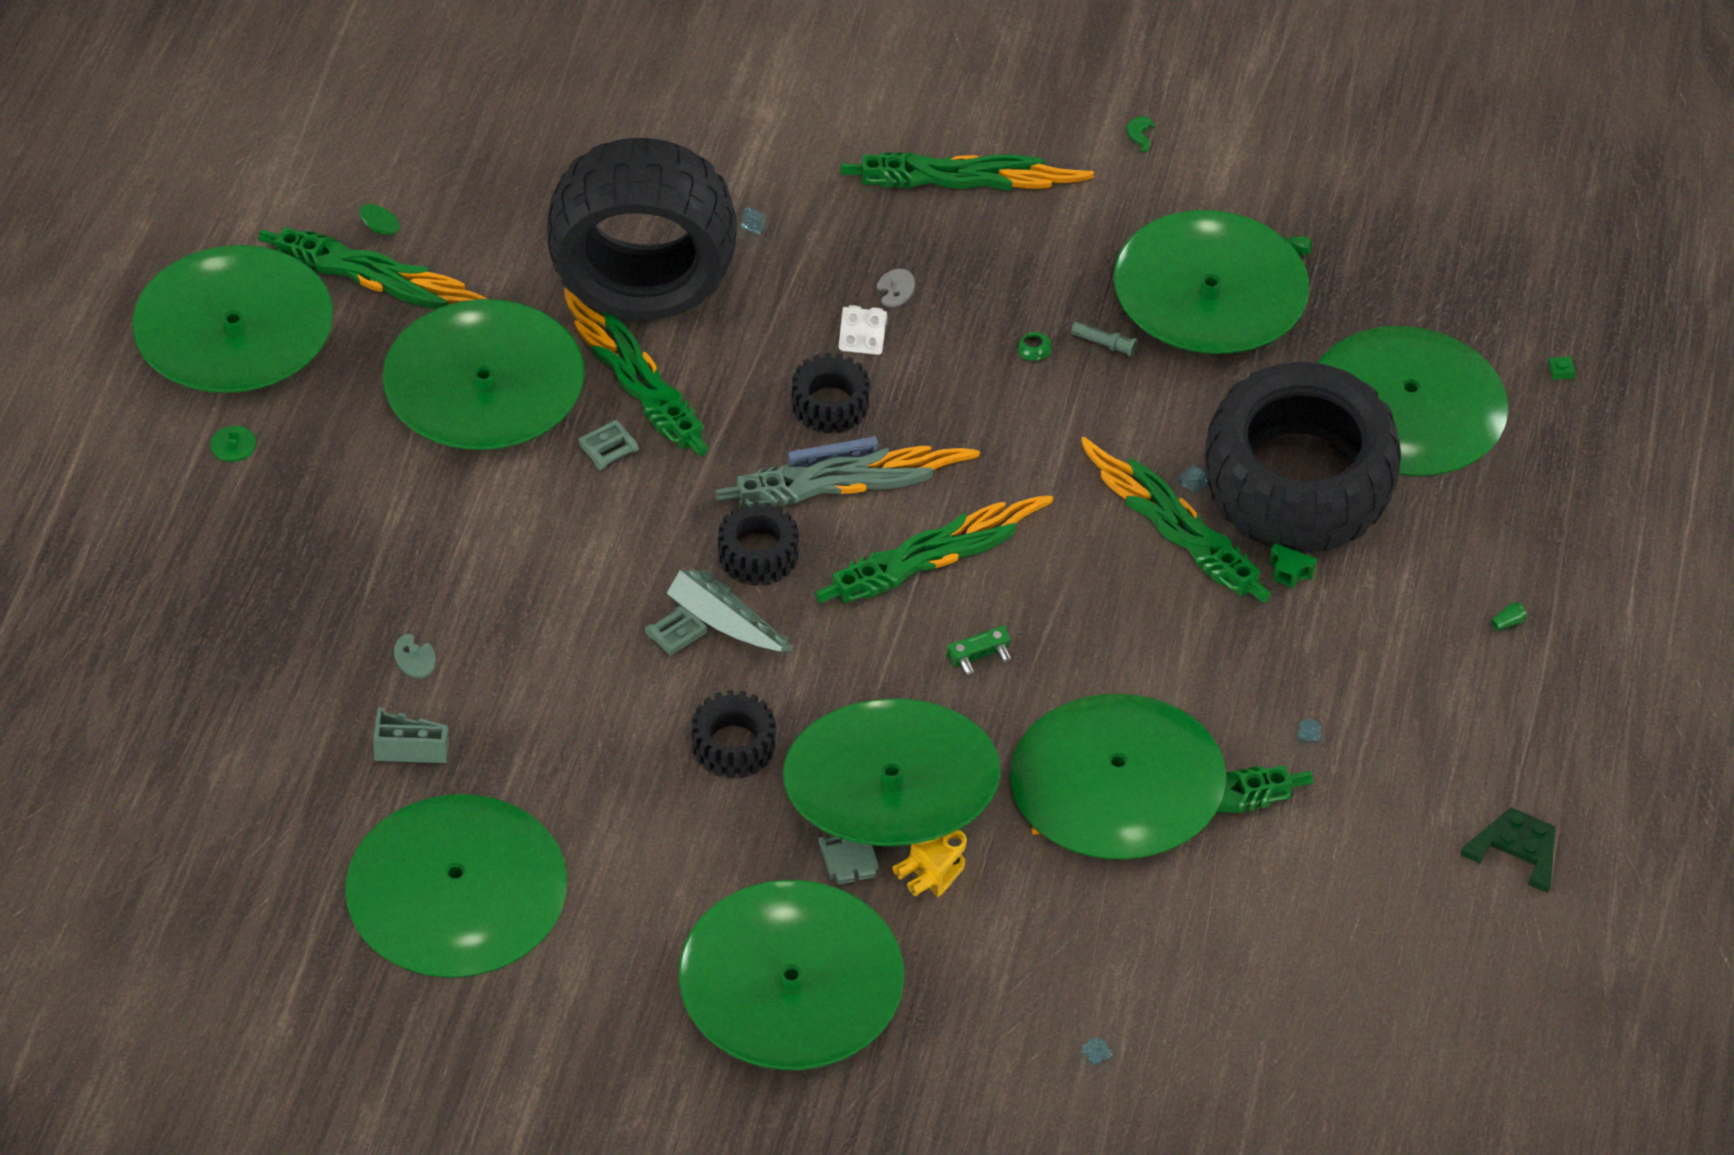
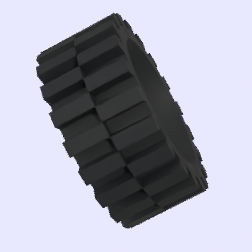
[791,353,870,433]
[718,502,799,586]
[692,690,776,779]

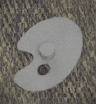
[877,269,915,307]

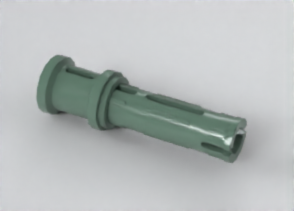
[1071,321,1138,358]

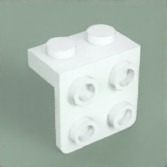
[839,305,888,355]

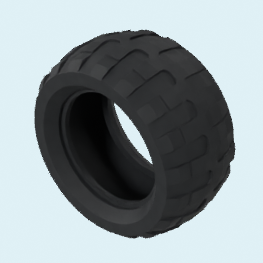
[547,138,737,320]
[1204,362,1401,553]

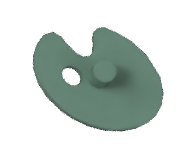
[394,634,436,678]

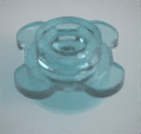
[1297,719,1322,743]
[1081,1038,1112,1065]

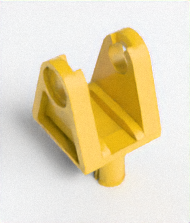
[893,830,967,898]

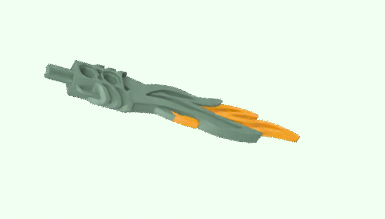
[715,446,980,507]

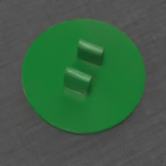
[359,204,400,235]
[210,426,256,462]

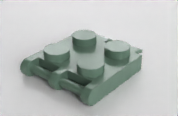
[818,836,878,885]

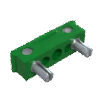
[946,626,1011,675]

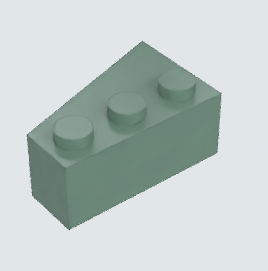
[373,707,449,763]

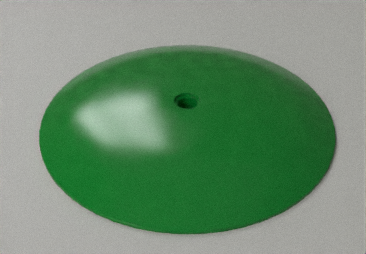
[1114,210,1309,354]
[132,245,333,393]
[383,299,584,450]
[1318,326,1508,476]
[1010,693,1226,859]
[783,698,1001,846]
[345,794,567,978]
[679,880,904,1070]

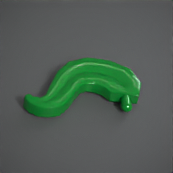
[1127,116,1156,153]

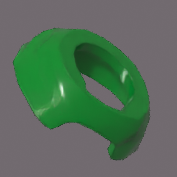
[1018,332,1052,361]

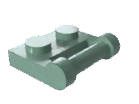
[579,420,639,470]
[645,605,707,656]

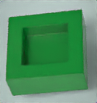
[1548,356,1575,380]

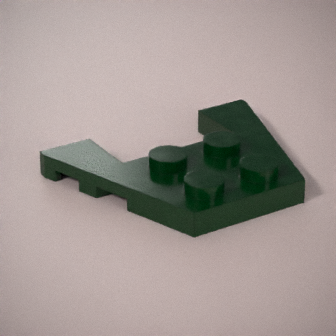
[1461,807,1556,893]

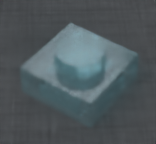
[742,207,765,235]
[1178,464,1208,494]

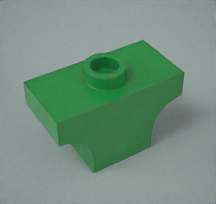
[1269,543,1317,588]

